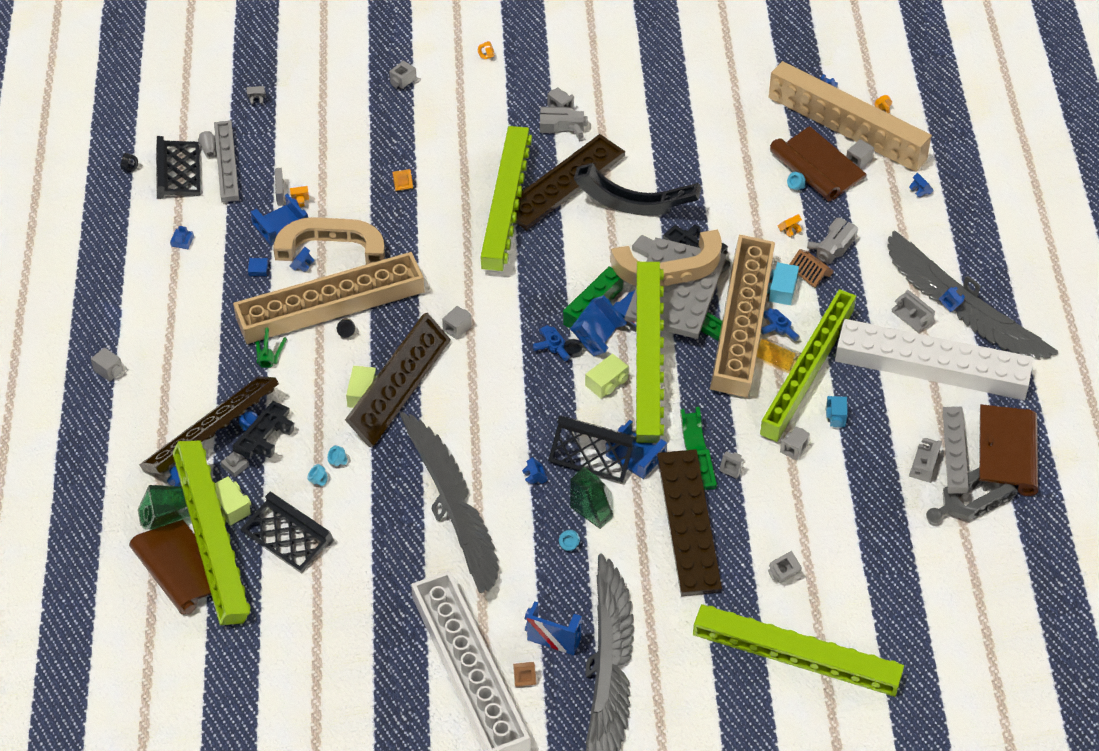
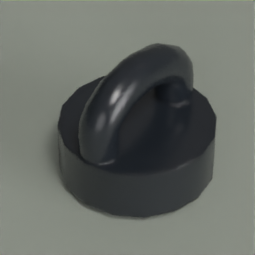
[120,153,138,172]
[336,318,356,338]
[564,339,583,358]

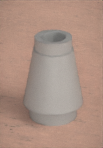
[198,131,216,158]

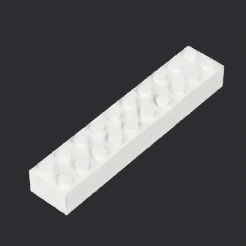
[835,319,1034,400]
[411,570,530,751]

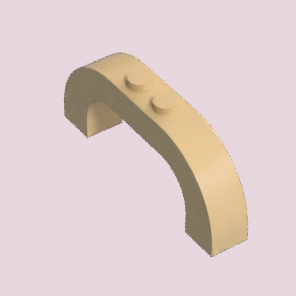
[273,217,385,265]
[610,229,722,286]

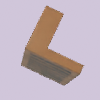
[790,249,834,288]

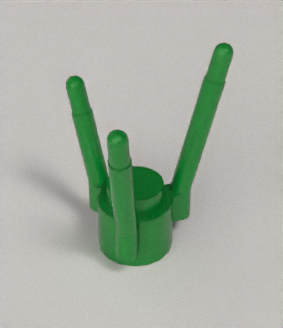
[255,327,287,368]

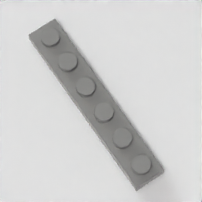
[214,120,239,202]
[943,406,968,493]

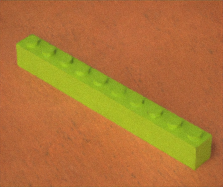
[480,126,532,271]
[636,261,664,443]
[760,289,856,442]
[172,441,250,625]
[693,604,904,697]

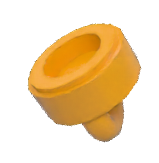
[477,41,495,59]
[874,95,892,113]

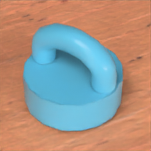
[787,172,805,190]
[327,445,348,466]
[307,464,328,486]
[559,530,580,551]

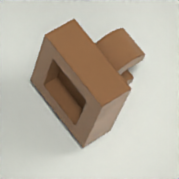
[513,662,536,687]

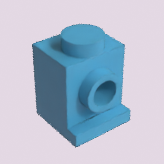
[826,396,847,427]

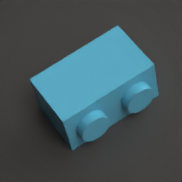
[767,262,799,306]

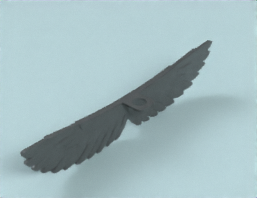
[887,231,1058,359]
[400,412,499,593]
[585,553,634,751]

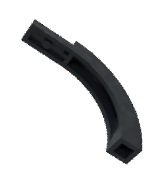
[574,163,702,216]

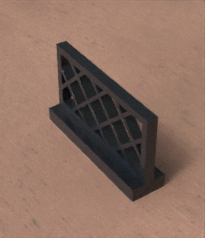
[156,136,200,199]
[548,416,637,483]
[240,491,334,574]

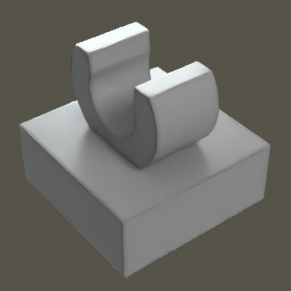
[247,86,266,105]
[719,451,744,479]
[221,452,249,477]

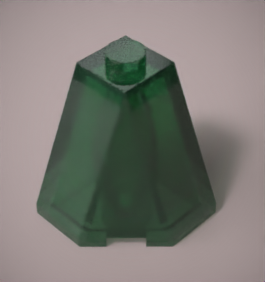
[570,467,613,529]
[137,485,190,529]

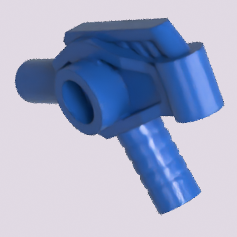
[760,308,800,342]
[533,325,570,361]

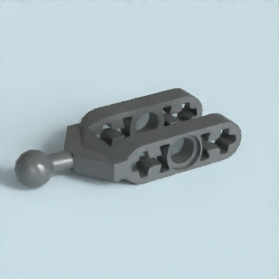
[926,468,1018,523]

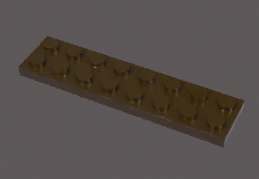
[515,134,625,231]
[345,313,451,447]
[139,376,279,474]
[657,449,722,597]

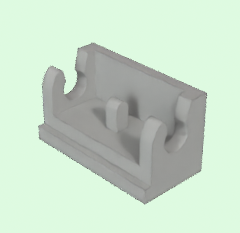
[891,290,935,333]
[909,438,942,483]

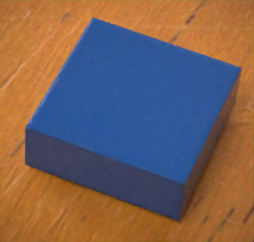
[248,258,268,276]

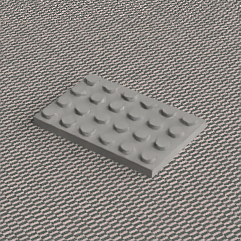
[625,237,727,339]

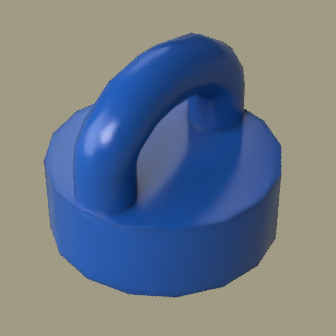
[239,411,258,431]

